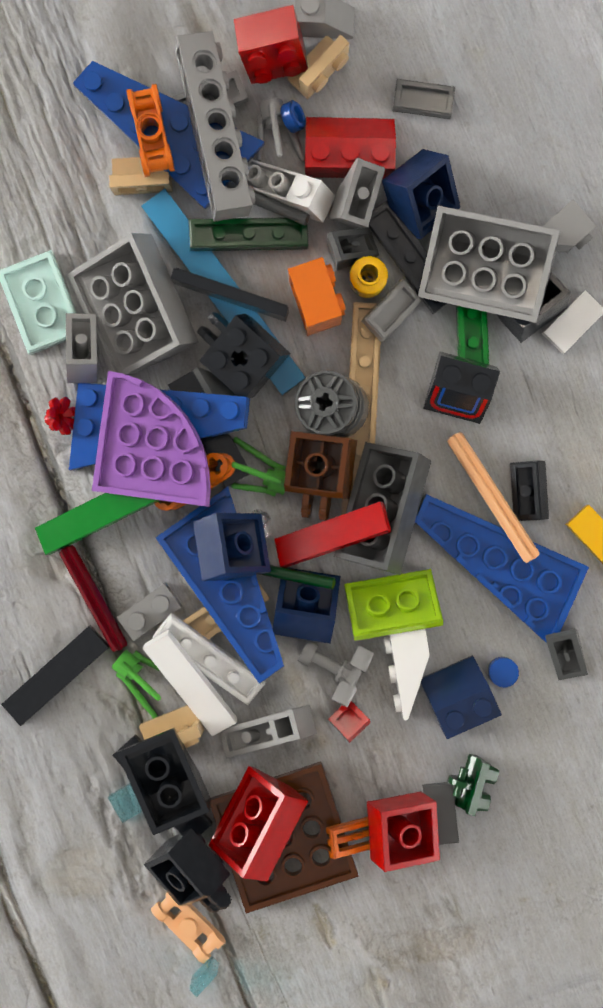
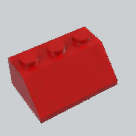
[305,117,396,179]
[208,766,308,881]

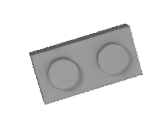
[116,583,182,642]

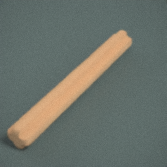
[448,432,540,563]

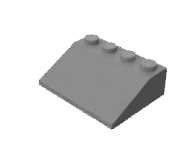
[418,206,561,323]
[67,233,199,376]

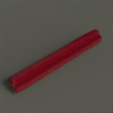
[59,545,127,652]

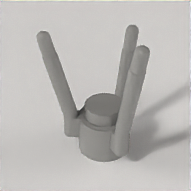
[257,98,305,161]

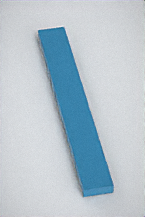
[141,188,306,396]

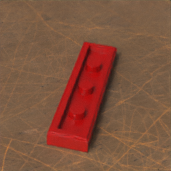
[274,501,391,568]

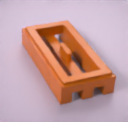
[326,817,370,859]

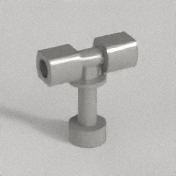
[298,640,374,707]

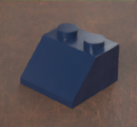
[382,149,461,239]
[193,513,271,581]
[273,568,341,644]
[421,655,502,739]

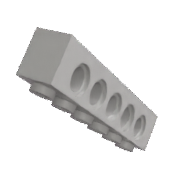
[175,31,255,222]

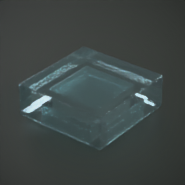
[108,783,142,823]
[189,956,219,997]

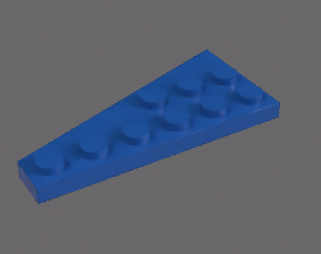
[73,61,265,209]
[69,383,250,471]
[155,487,284,684]
[415,494,589,643]

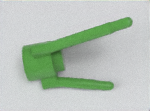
[231,437,286,497]
[111,650,161,718]

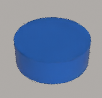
[281,100,306,133]
[488,657,519,688]

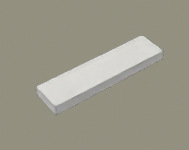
[153,613,266,705]
[143,630,237,736]

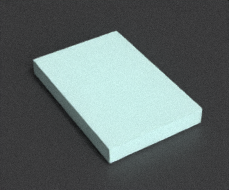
[0,250,77,355]

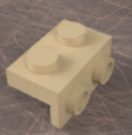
[288,35,349,99]
[139,705,204,748]

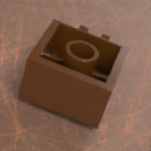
[284,431,357,521]

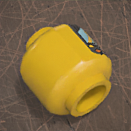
[349,256,388,298]

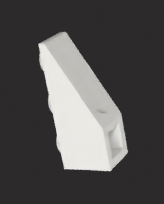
[246,159,335,223]
[383,629,430,720]

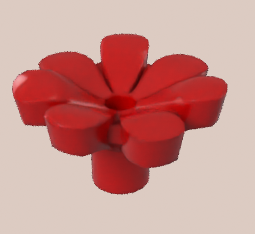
[44,397,75,435]

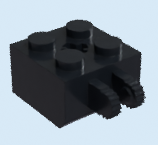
[197,312,291,398]
[144,828,232,913]

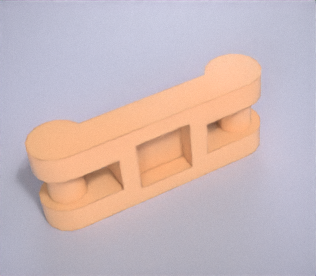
[151,892,226,964]

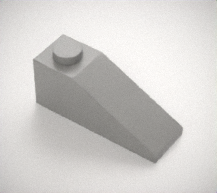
[220,705,317,759]

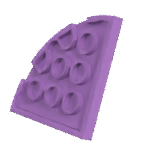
[92,371,211,507]

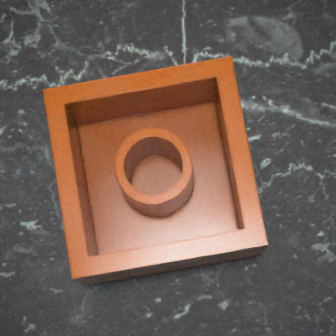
[288,257,346,336]

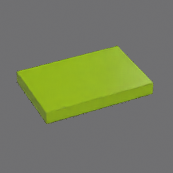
[344,569,443,641]

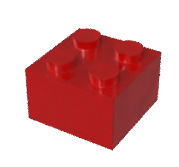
[234,5,308,84]
[367,791,440,872]

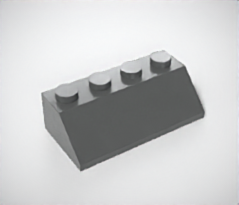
[334,442,431,575]

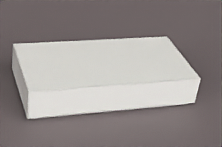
[542,290,603,354]

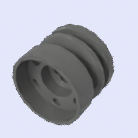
[295,371,369,437]

